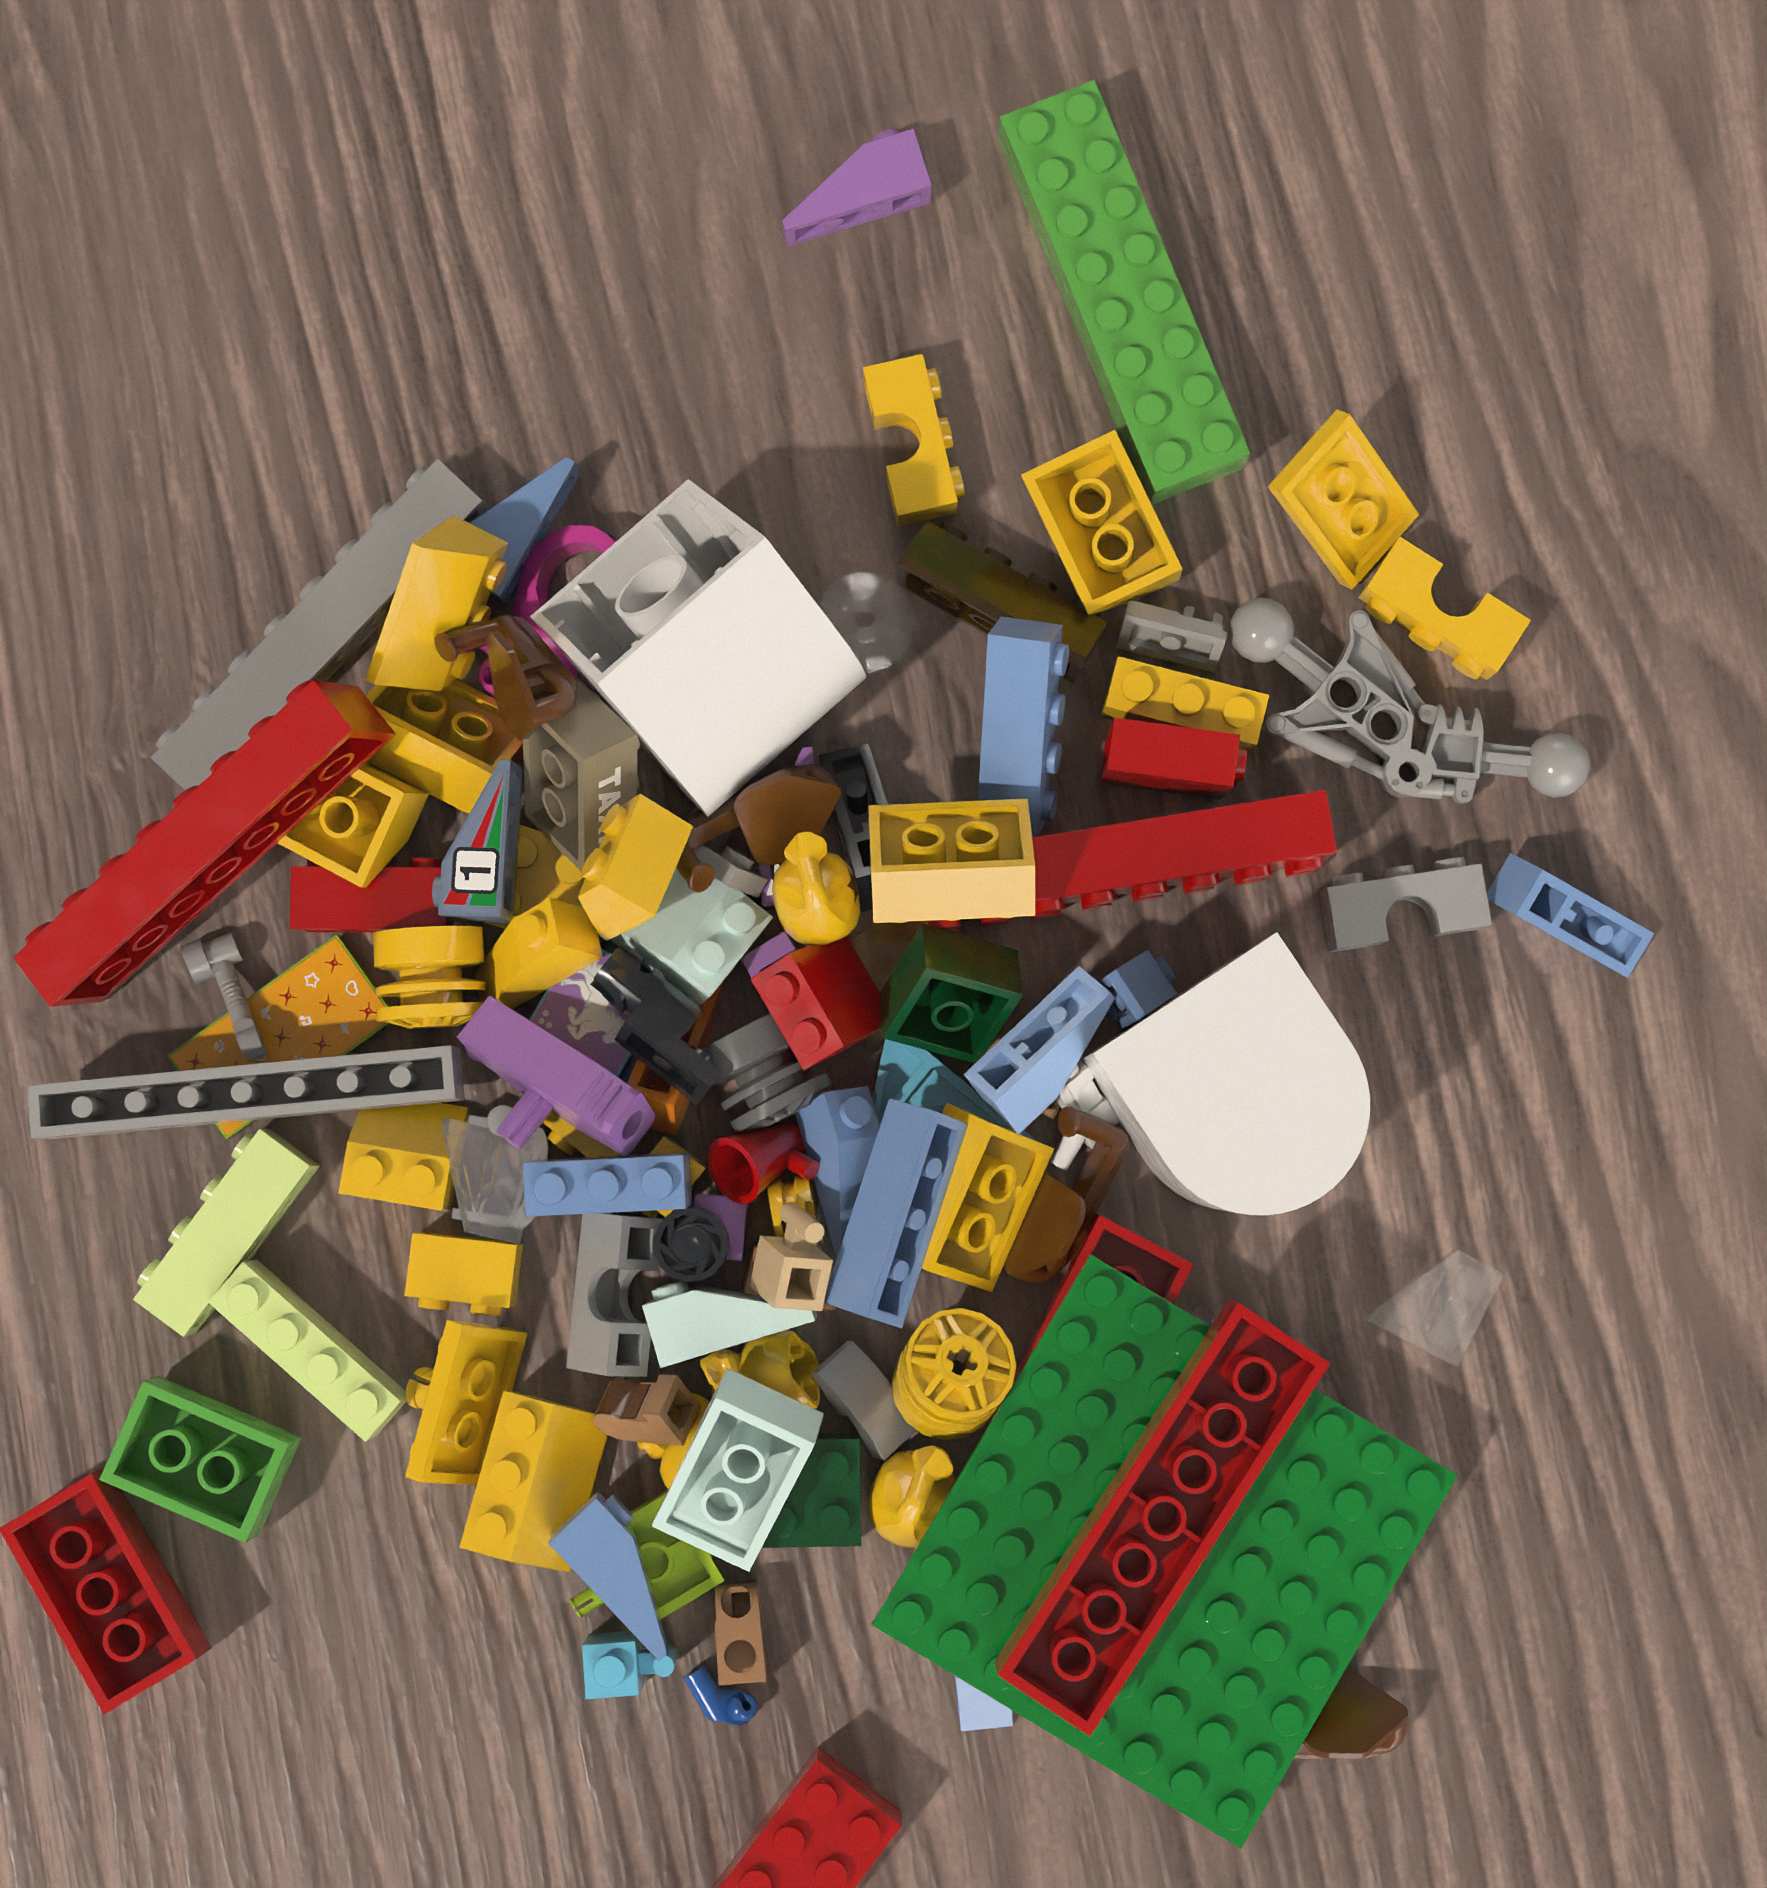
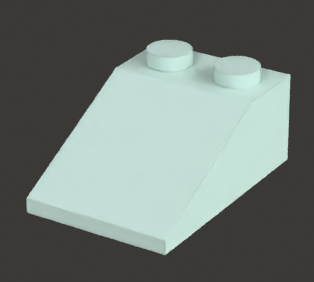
[579,868,773,1006]
[642,1281,818,1368]
[652,1368,824,1572]

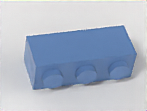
[523,1152,692,1217]

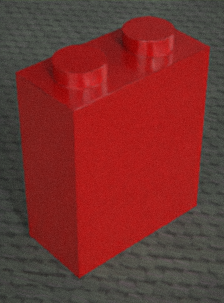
[1100,717,1247,800]
[750,936,882,1070]

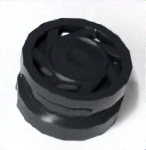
[653,1207,730,1282]

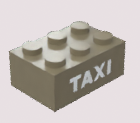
[523,676,640,871]

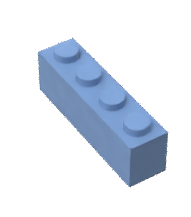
[978,616,1069,838]
[824,1099,968,1328]

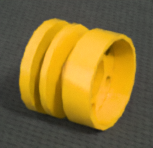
[373,926,486,1029]
[891,1308,1016,1440]

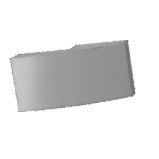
[812,1341,916,1460]

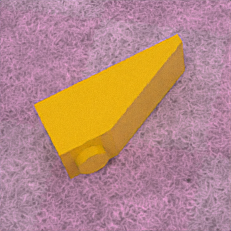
[474,898,603,1009]

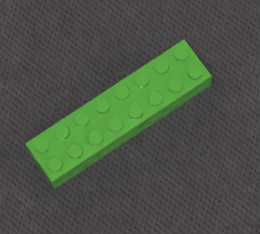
[997,80,1250,505]

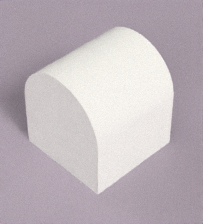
[530,479,866,817]
[1080,933,1370,1215]

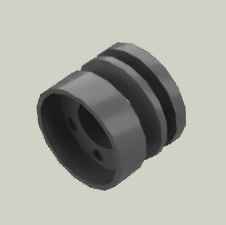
[702,1013,833,1134]

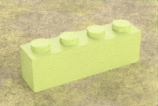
[133,1129,320,1337]
[208,1259,407,1442]

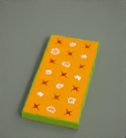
[167,935,391,1140]

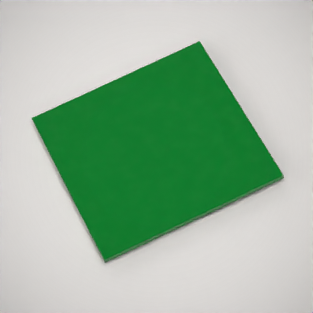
[871,1254,1458,1849]

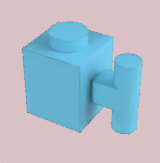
[582,1631,679,1699]

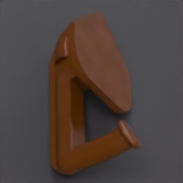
[434,615,577,741]
[676,764,841,893]
[1005,1106,1130,1284]
[1294,1671,1408,1759]

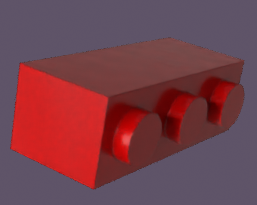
[290,858,454,933]

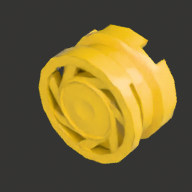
[767,1175,822,1246]

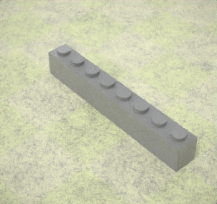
[150,459,488,790]
[27,1045,465,1139]

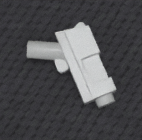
[1049,1060,1120,1170]

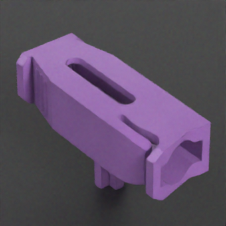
[457,996,655,1157]

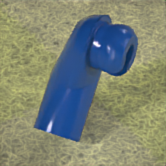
[683,1664,758,1725]

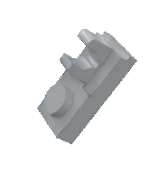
[1116,600,1228,673]
[690,808,768,898]

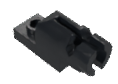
[590,942,722,1106]

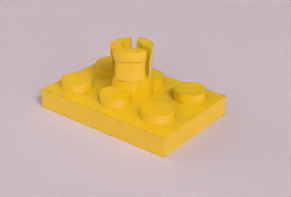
[1268,409,1419,590]
[405,1320,528,1485]

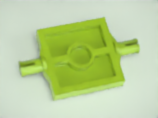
[569,1489,725,1636]

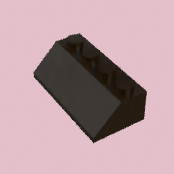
[897,521,1108,684]

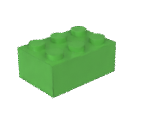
[99,1376,302,1543]

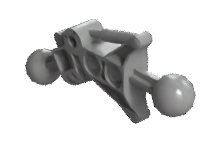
[1229,597,1590,804]

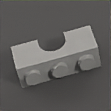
[1319,857,1492,952]
[566,1213,663,1377]

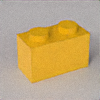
[404,1232,523,1316]

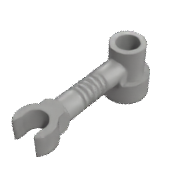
[181,932,268,1062]

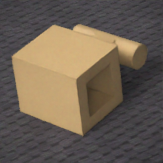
[749,1202,833,1311]

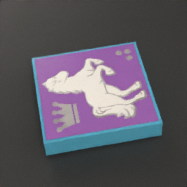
[529,949,646,1078]

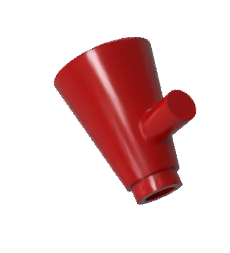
[707,1121,819,1204]

